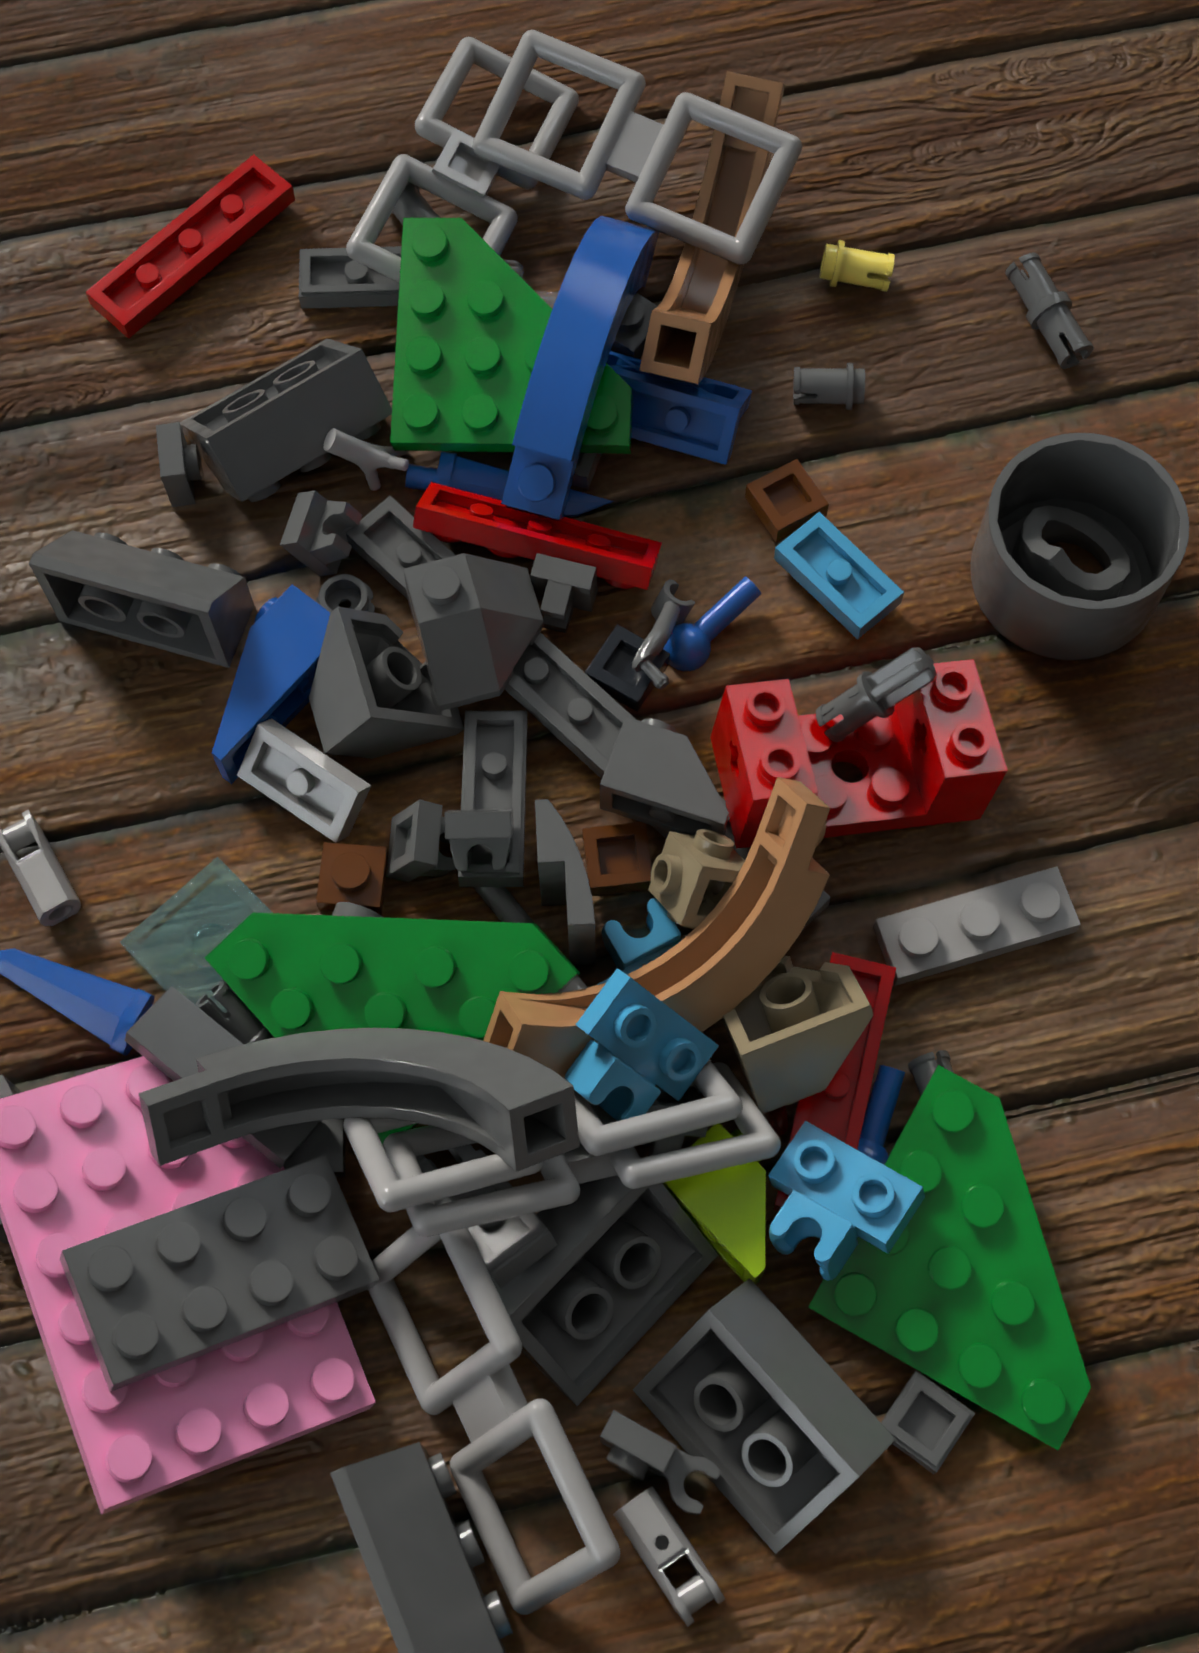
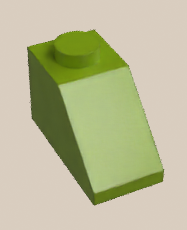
[662,1123,766,1285]

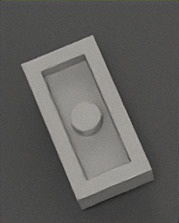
[237,718,371,843]

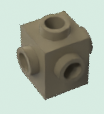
[648,829,745,929]

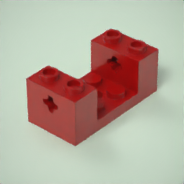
[710,659,1008,849]

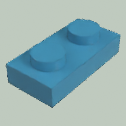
[774,512,904,640]

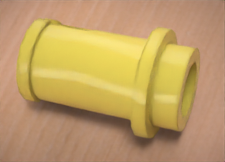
[820,240,895,292]

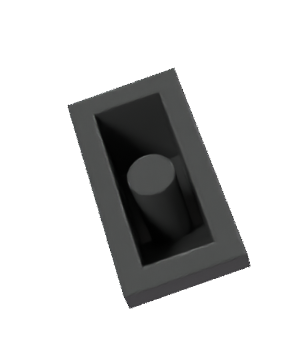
[600,716,729,835]

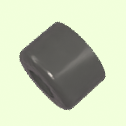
[970,433,1189,661]

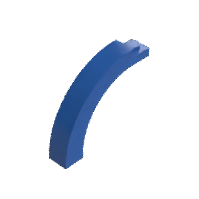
[501,216,659,520]

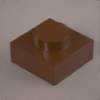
[745,459,829,542]
[582,822,652,896]
[316,842,388,915]

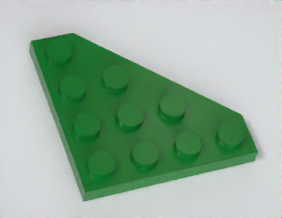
[390,218,633,454]
[204,912,581,1145]
[808,1065,1091,1451]

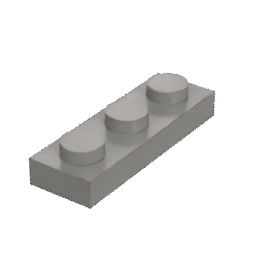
[873,866,1081,986]

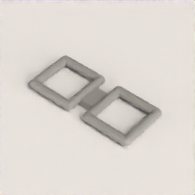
[473,30,802,265]
[346,37,579,283]
[343,1059,743,1212]
[383,1062,781,1237]
[368,1202,620,1615]

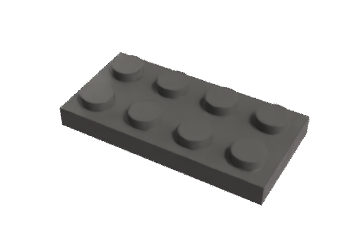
[60,1155,380,1392]

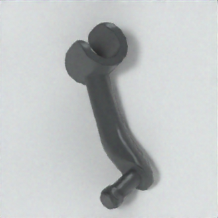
[632,579,695,690]

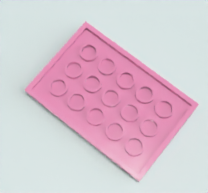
[0,1056,376,1515]

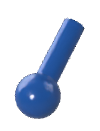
[663,576,762,671]
[857,1065,905,1165]

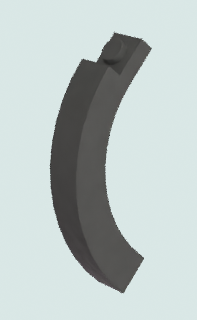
[138,1028,580,1172]

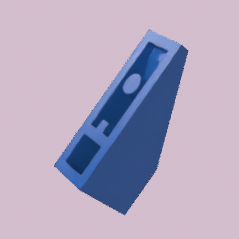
[212,584,330,785]

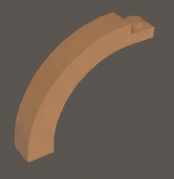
[639,71,785,384]
[483,777,830,1079]

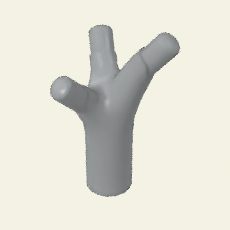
[323,428,409,490]

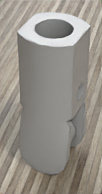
[0,809,81,926]
[613,1486,725,1627]

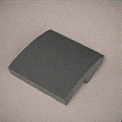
[535,799,596,965]

